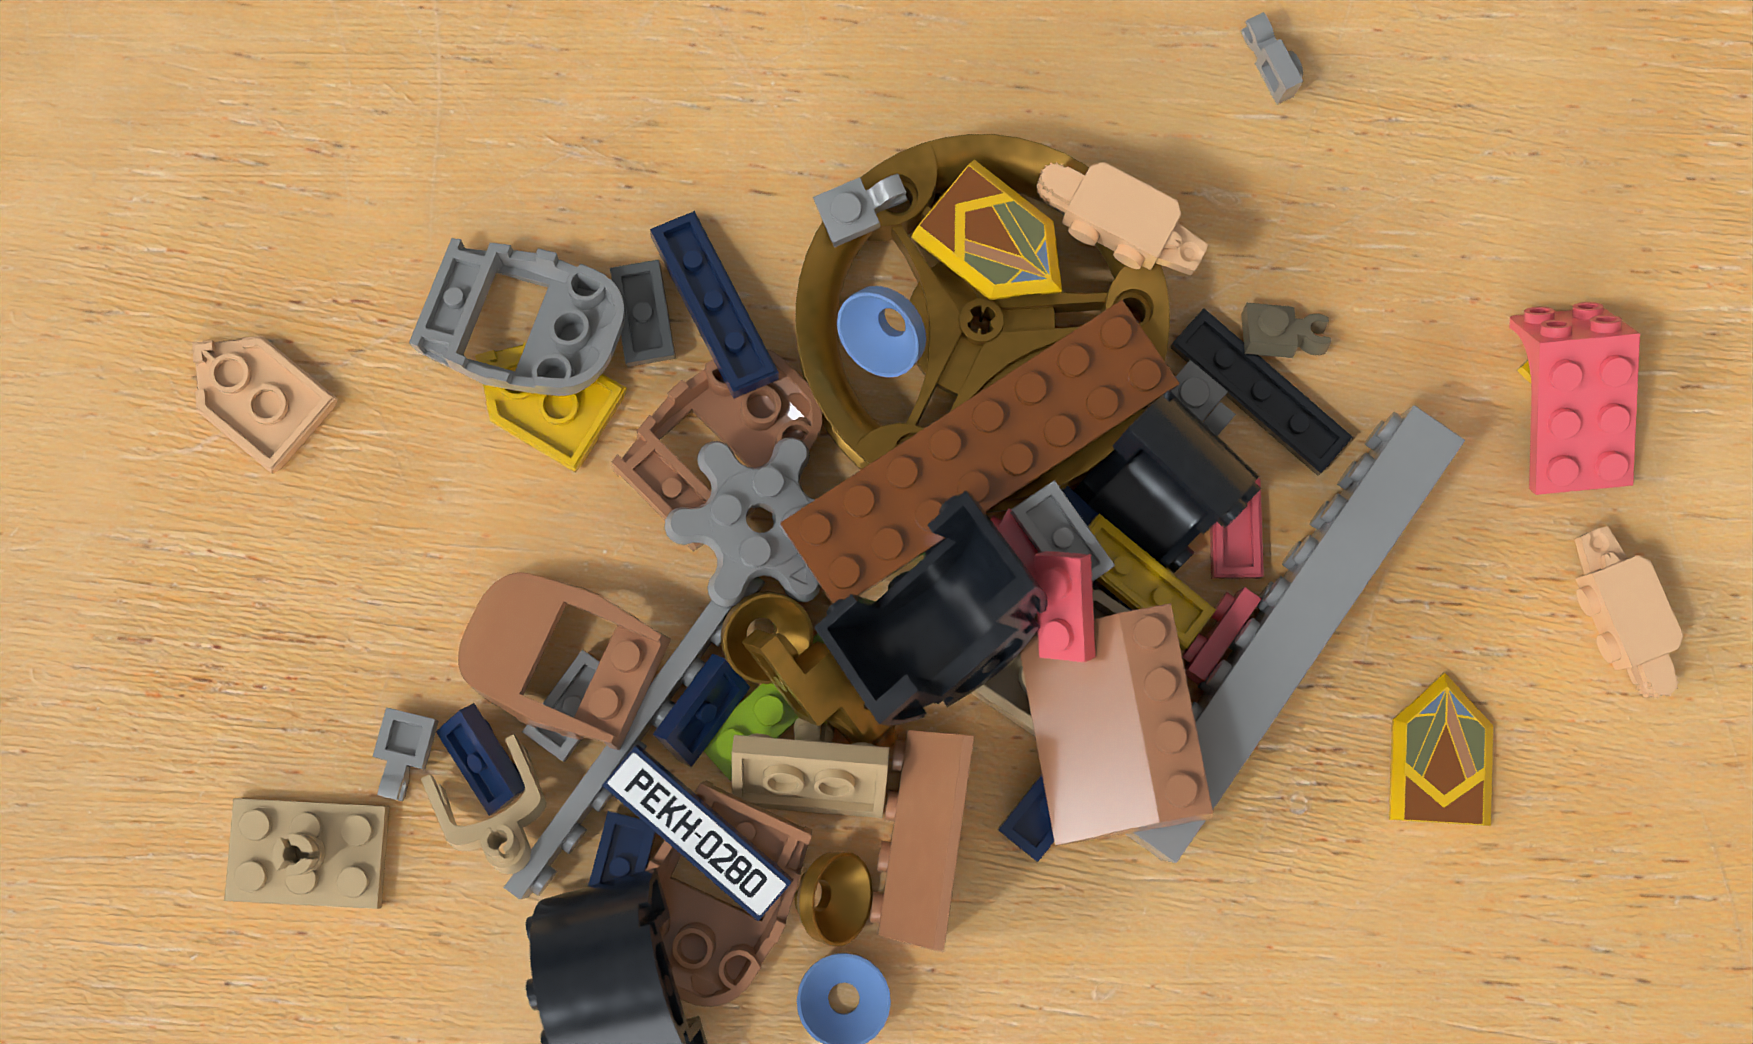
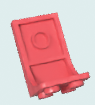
[1509,302,1640,495]

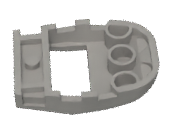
[409,238,625,396]

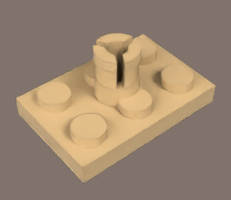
[732,718,889,818]
[224,798,390,909]

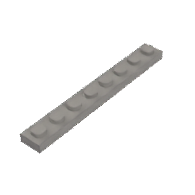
[504,576,765,900]

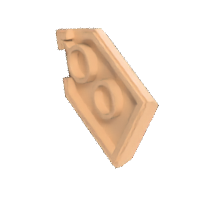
[192,336,338,474]

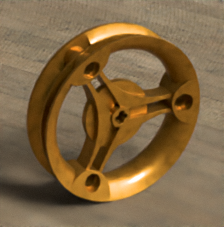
[795,134,1170,513]

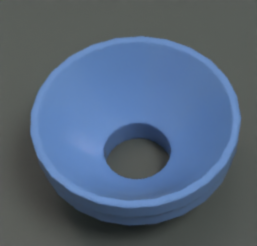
[837,286,926,377]
[797,953,891,1044]

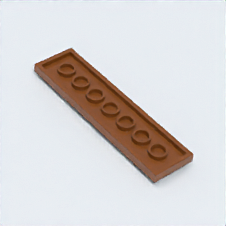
[780,300,1180,604]

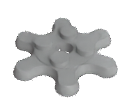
[664,437,821,608]

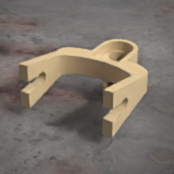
[421,734,546,874]

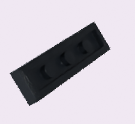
[1170,308,1353,476]

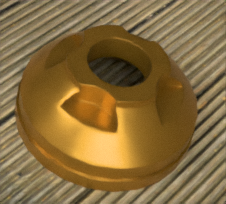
[721,591,814,684]
[794,852,873,946]

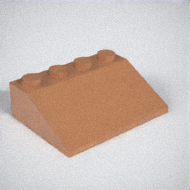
[1020,603,1213,846]
[869,730,974,952]

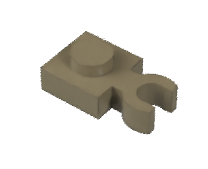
[1241,303,1331,358]

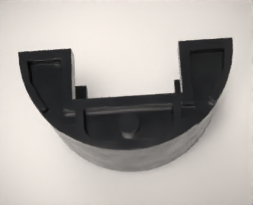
[1073,389,1261,573]
[814,490,1047,725]
[526,868,708,1044]

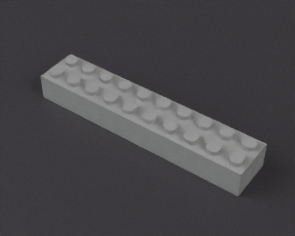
[1125,405,1465,863]

